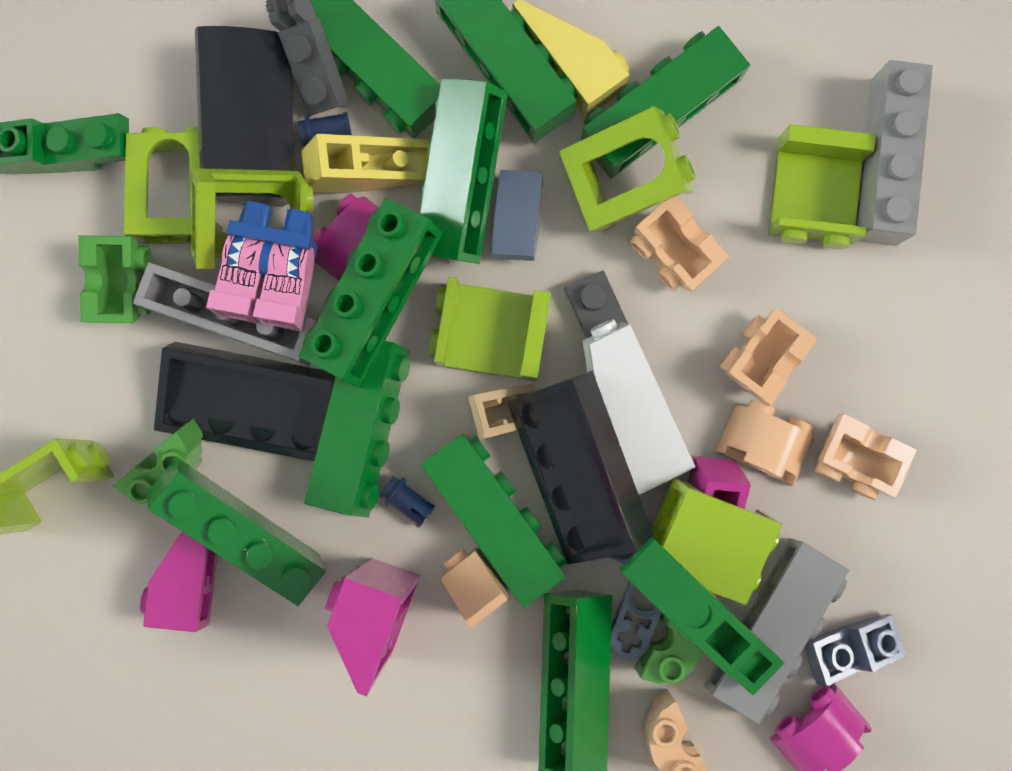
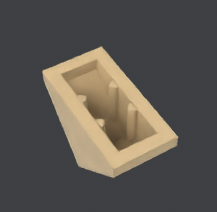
[468,383,536,441]

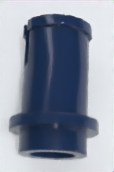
[297,112,352,147]
[379,476,435,528]

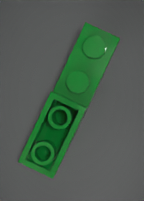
[0,113,129,174]
[620,537,785,695]

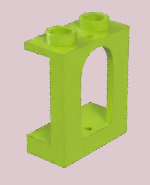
[559,106,696,232]
[124,127,223,244]
[191,168,314,269]

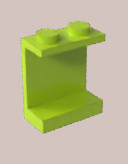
[768,124,876,249]
[428,276,551,382]
[0,439,114,535]
[651,478,782,605]

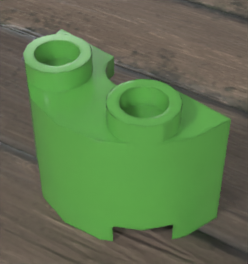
[78,235,152,324]
[112,418,203,504]
[634,613,703,684]

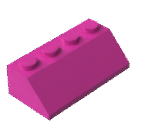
[325,558,420,697]

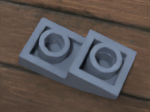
[492,170,543,261]
[805,614,906,686]

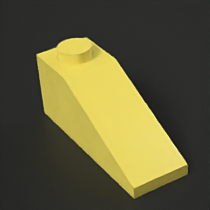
[512,0,630,119]
[301,134,430,193]

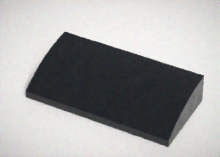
[195,26,295,207]
[154,341,335,461]
[506,370,655,565]

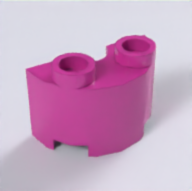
[312,193,379,281]
[769,683,872,771]

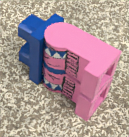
[206,200,318,332]

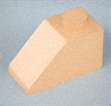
[440,548,508,629]

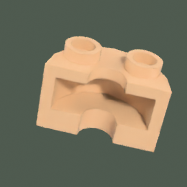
[630,196,730,291]
[719,308,818,406]
[715,400,815,486]
[815,413,917,500]
[643,689,707,771]

